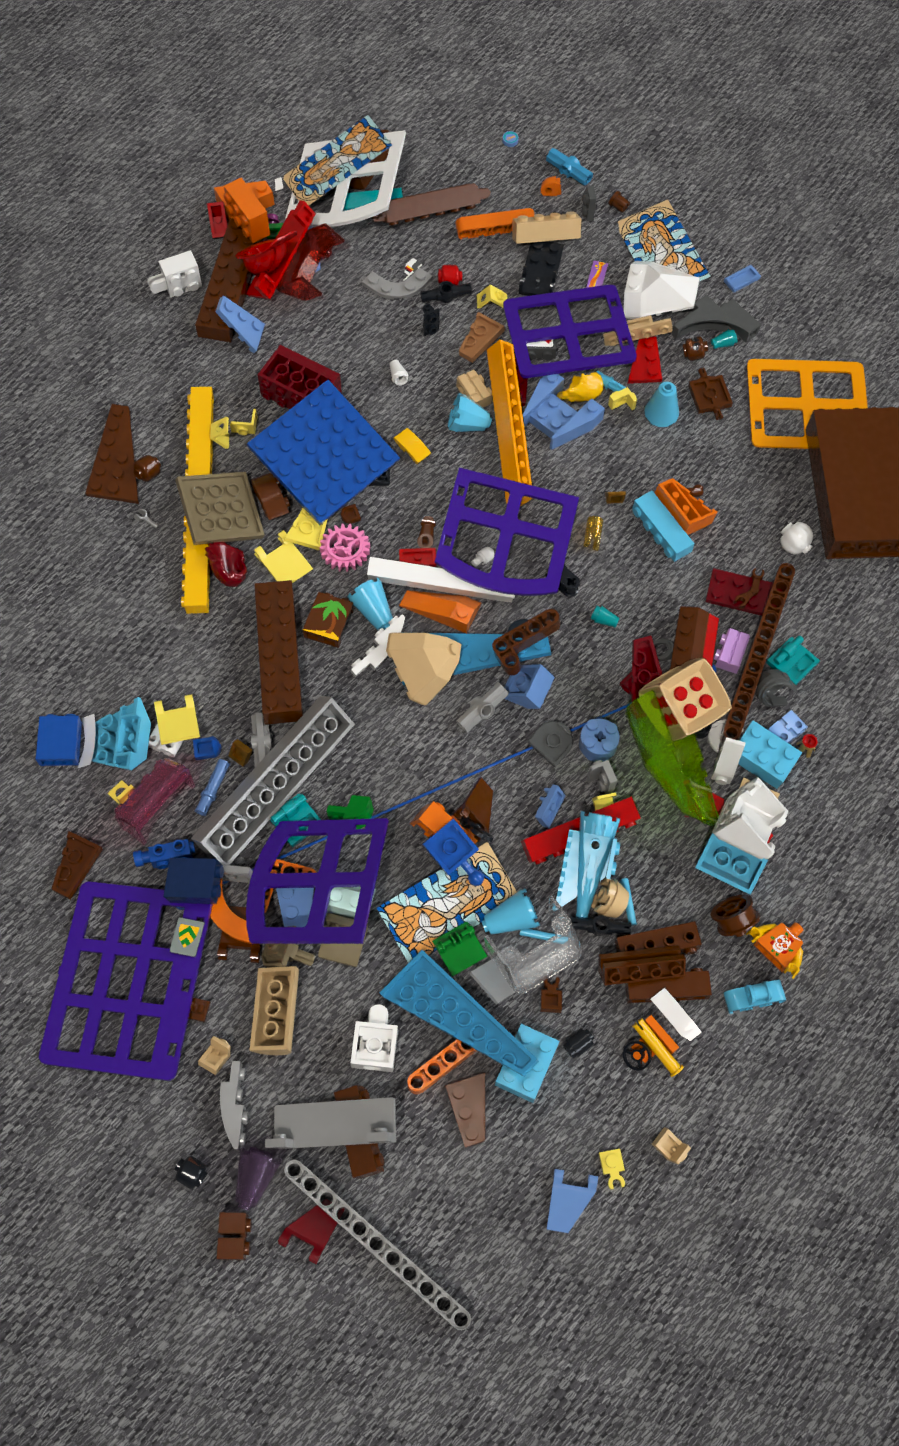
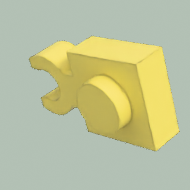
[598,1149,625,1190]

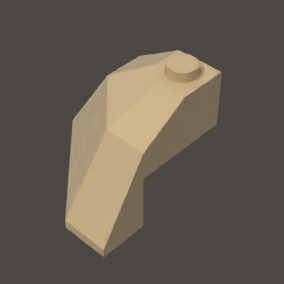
[386,633,461,705]

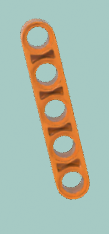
[455,208,535,240]
[407,1039,477,1094]

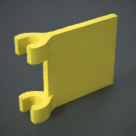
[254,530,313,583]
[154,694,200,745]

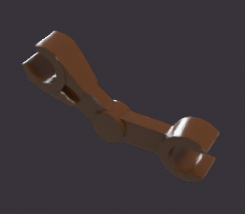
[734,568,765,609]

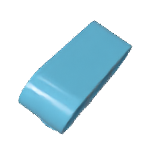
[723,980,786,1014]

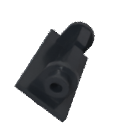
[423,304,439,336]

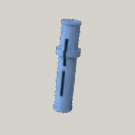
[194,759,230,816]

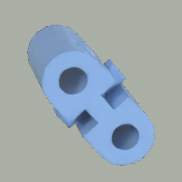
[768,710,808,743]

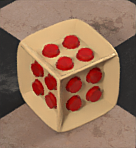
[638,658,732,741]

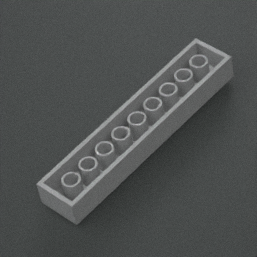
[191,696,355,865]

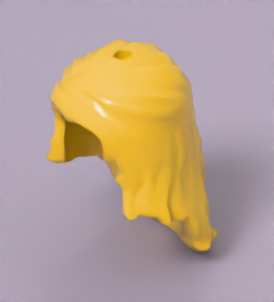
[557,372,604,402]

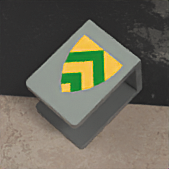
[170,917,208,957]

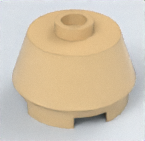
[591,878,629,918]

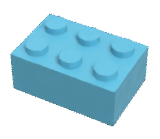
[738,720,802,789]
[695,831,768,895]
[495,1024,560,1103]

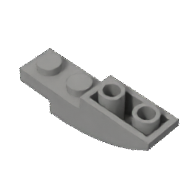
[220,1061,249,1152]

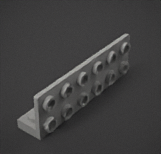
[265,1097,396,1149]

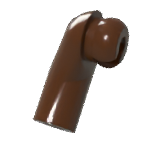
[687,484,704,497]

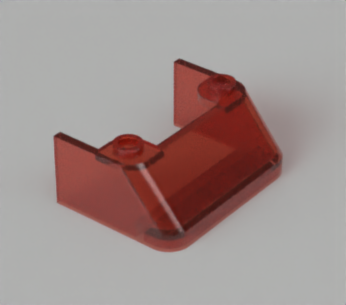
[276,223,345,301]

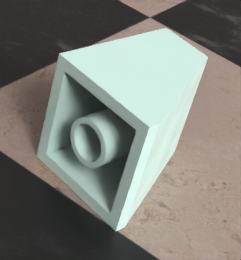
[326,887,376,919]

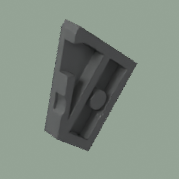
[582,186,597,221]

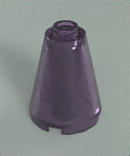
[235,1145,282,1210]

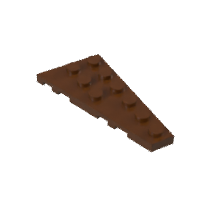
[85,404,139,504]

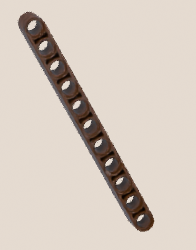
[720,563,795,744]

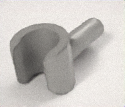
[134,509,159,528]

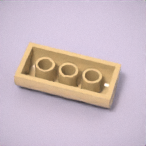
[250,966,299,1055]

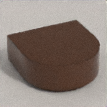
[341,504,361,524]

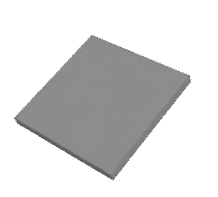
[469,959,520,1005]

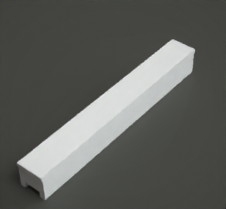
[367,557,515,602]

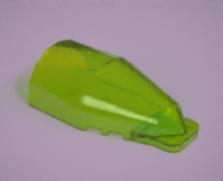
[625,690,719,826]

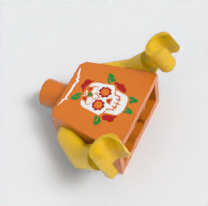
[746,922,803,979]

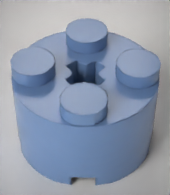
[579,719,620,762]

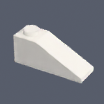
[711,737,745,785]

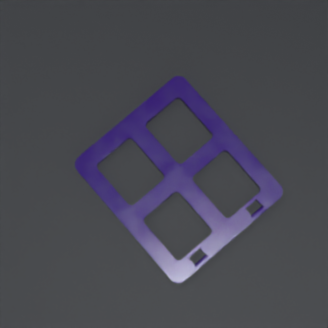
[503,285,637,378]

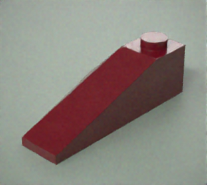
[631,635,662,719]

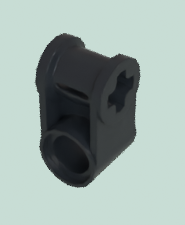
[545,565,580,597]

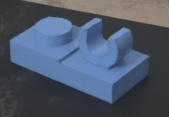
[535,784,566,828]

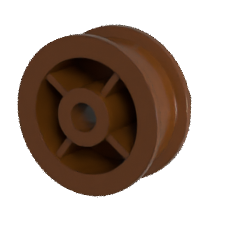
[710,895,760,937]

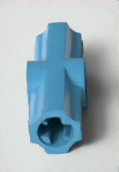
[546,148,593,185]

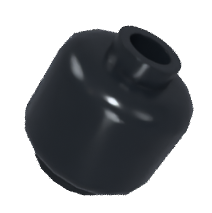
[174,1156,208,1189]

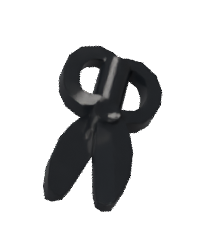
[461,816,494,842]

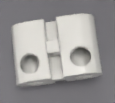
[148,724,184,757]

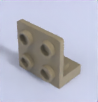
[318,913,368,967]

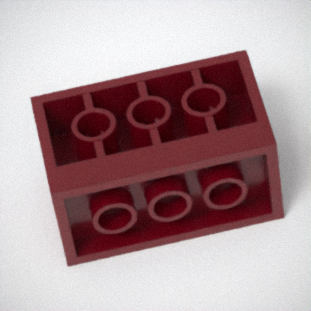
[257,345,342,409]

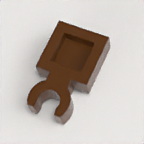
[540,976,562,1013]

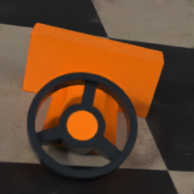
[623,1015,679,1071]

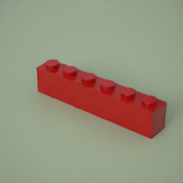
[520,796,641,865]

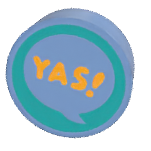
[502,131,519,147]

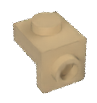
[198,1036,231,1075]
[652,1127,691,1164]

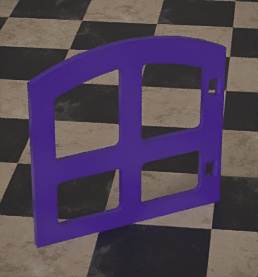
[435,467,579,596]
[246,818,389,944]

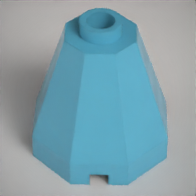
[448,393,492,432]

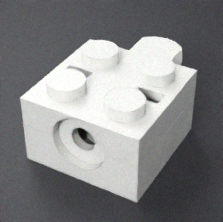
[147,250,202,297]
[351,1004,398,1072]

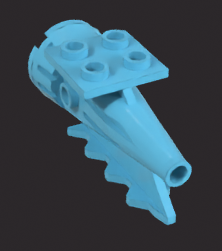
[555,811,620,919]

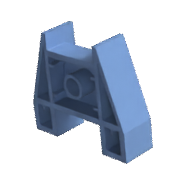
[523,374,605,450]

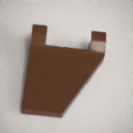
[453,777,493,842]
[217,906,261,963]

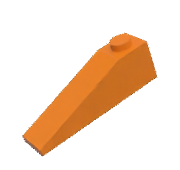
[399,590,482,634]

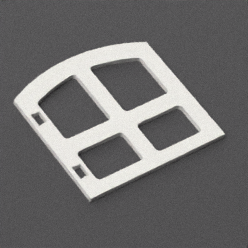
[285,130,406,227]

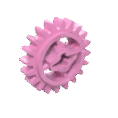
[320,524,370,572]

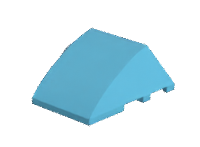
[91,697,151,770]

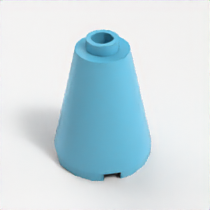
[644,382,679,427]
[347,578,393,631]
[482,888,540,935]

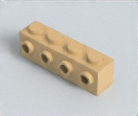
[512,212,581,244]

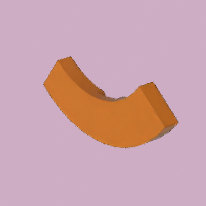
[210,879,251,944]

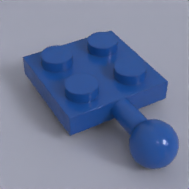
[422,818,484,886]

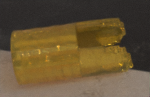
[583,516,603,551]

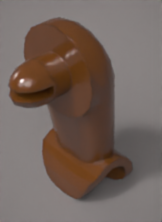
[417,516,436,548]

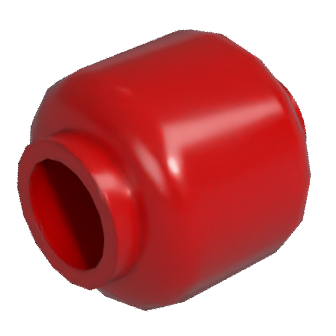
[438,265,462,285]

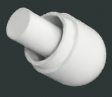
[471,547,495,567]

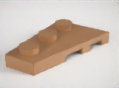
[459,312,505,363]

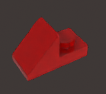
[207,201,227,238]

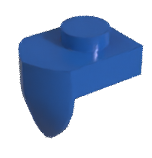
[193,736,222,760]

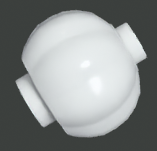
[780,522,813,554]

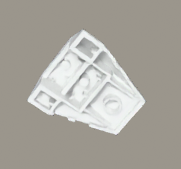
[624,261,700,319]

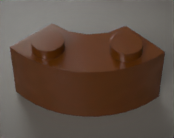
[250,473,290,520]

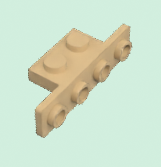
[603,315,673,346]

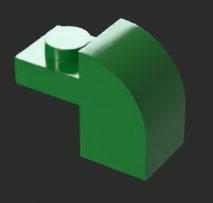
[326,795,374,829]

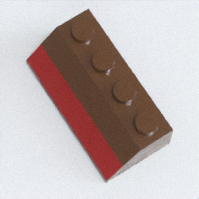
[670,606,719,670]

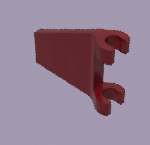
[278,1199,345,1264]

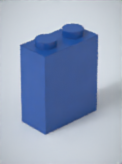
[36,714,82,766]

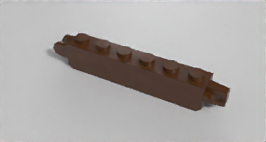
[371,183,491,225]

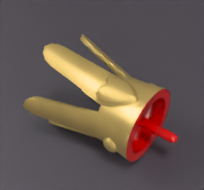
[796,734,818,758]

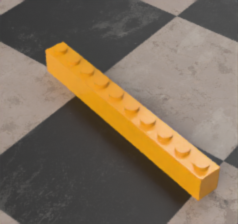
[487,339,532,506]

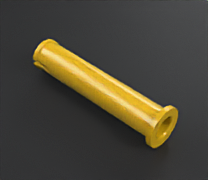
[632,1018,684,1077]

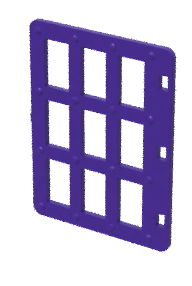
[39,881,213,1081]

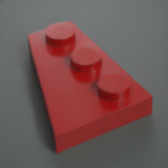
[627,336,662,384]

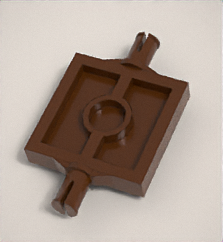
[688,368,733,420]

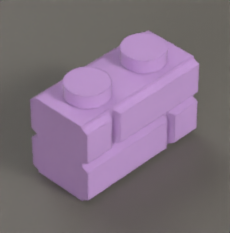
[714,628,750,674]

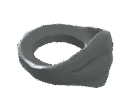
[653,638,674,661]

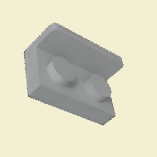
[586,760,618,795]

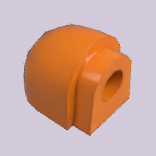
[541,176,561,196]

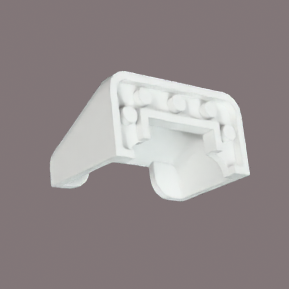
[712,777,788,859]

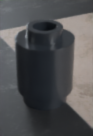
[563,1028,595,1059]

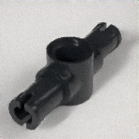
[420,281,472,303]
[569,915,631,936]

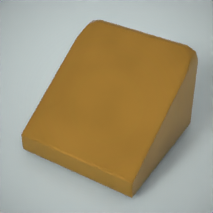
[605,491,626,504]

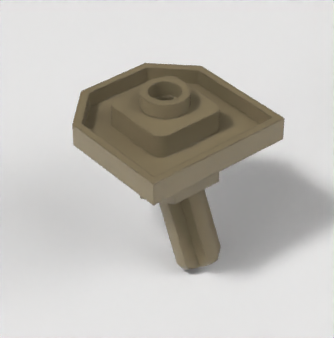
[261,926,315,968]

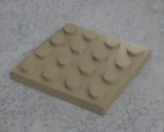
[175,472,265,545]

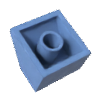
[504,664,555,709]

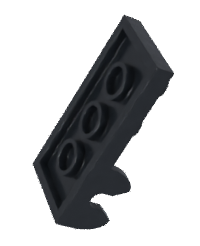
[518,241,564,296]

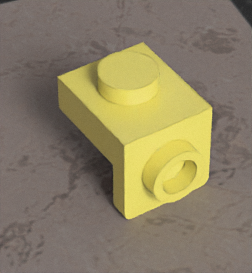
[608,387,637,410]

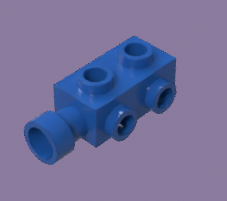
[133,839,196,869]

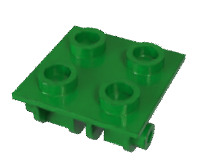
[432,922,488,977]

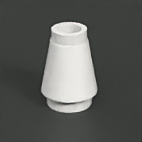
[389,360,408,386]

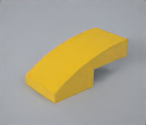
[393,428,431,464]

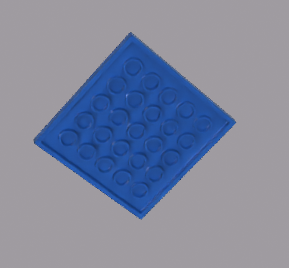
[247,380,400,525]

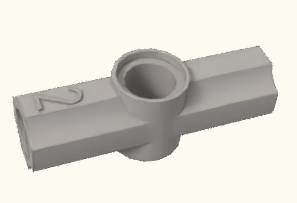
[456,682,509,733]
[251,712,272,767]

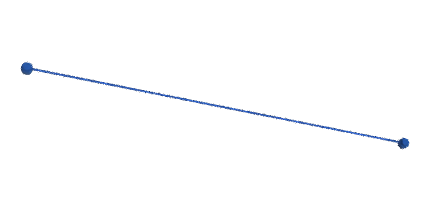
[176,664,717,910]

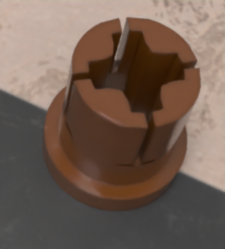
[608,191,630,213]

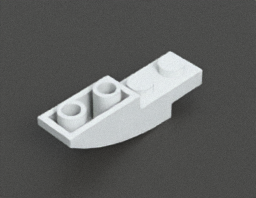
[351,614,405,677]

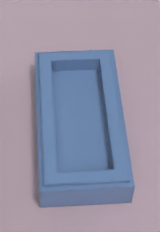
[724,265,761,293]

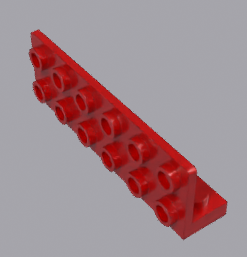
[246,200,316,299]

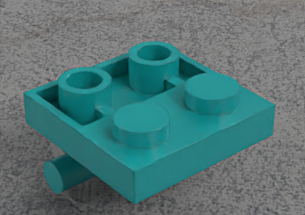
[766,635,820,685]
[270,793,321,848]

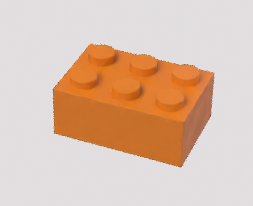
[223,177,270,243]

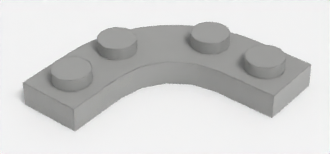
[362,267,433,300]

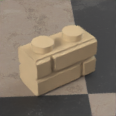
[456,370,493,407]

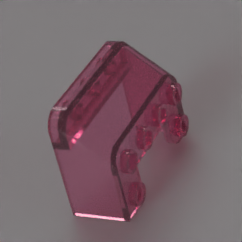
[115,758,195,845]

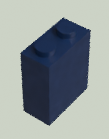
[163,858,224,904]

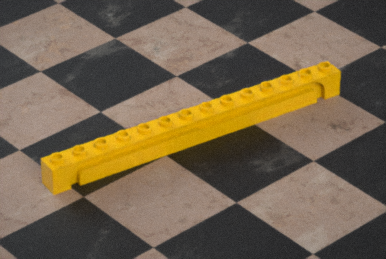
[181,387,214,614]

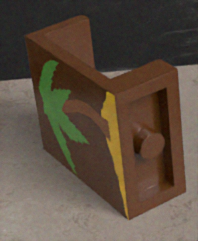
[303,592,354,648]

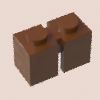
[217,1212,252,1261]

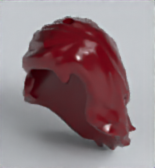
[205,542,247,587]

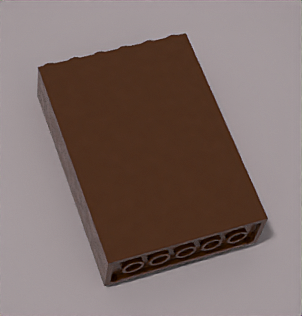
[805,407,899,559]

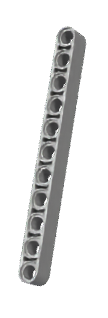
[284,1160,471,1331]

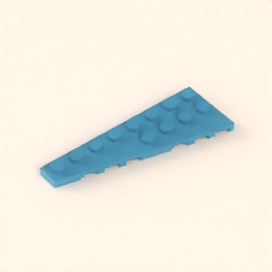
[401,632,551,685]
[380,950,539,1077]

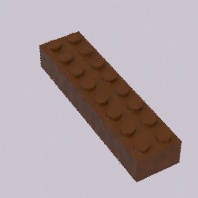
[195,218,264,343]
[254,580,303,725]

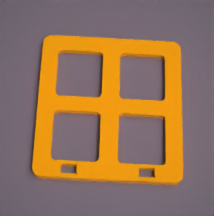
[747,359,868,449]

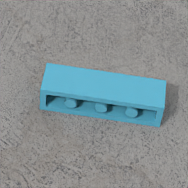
[632,491,695,562]

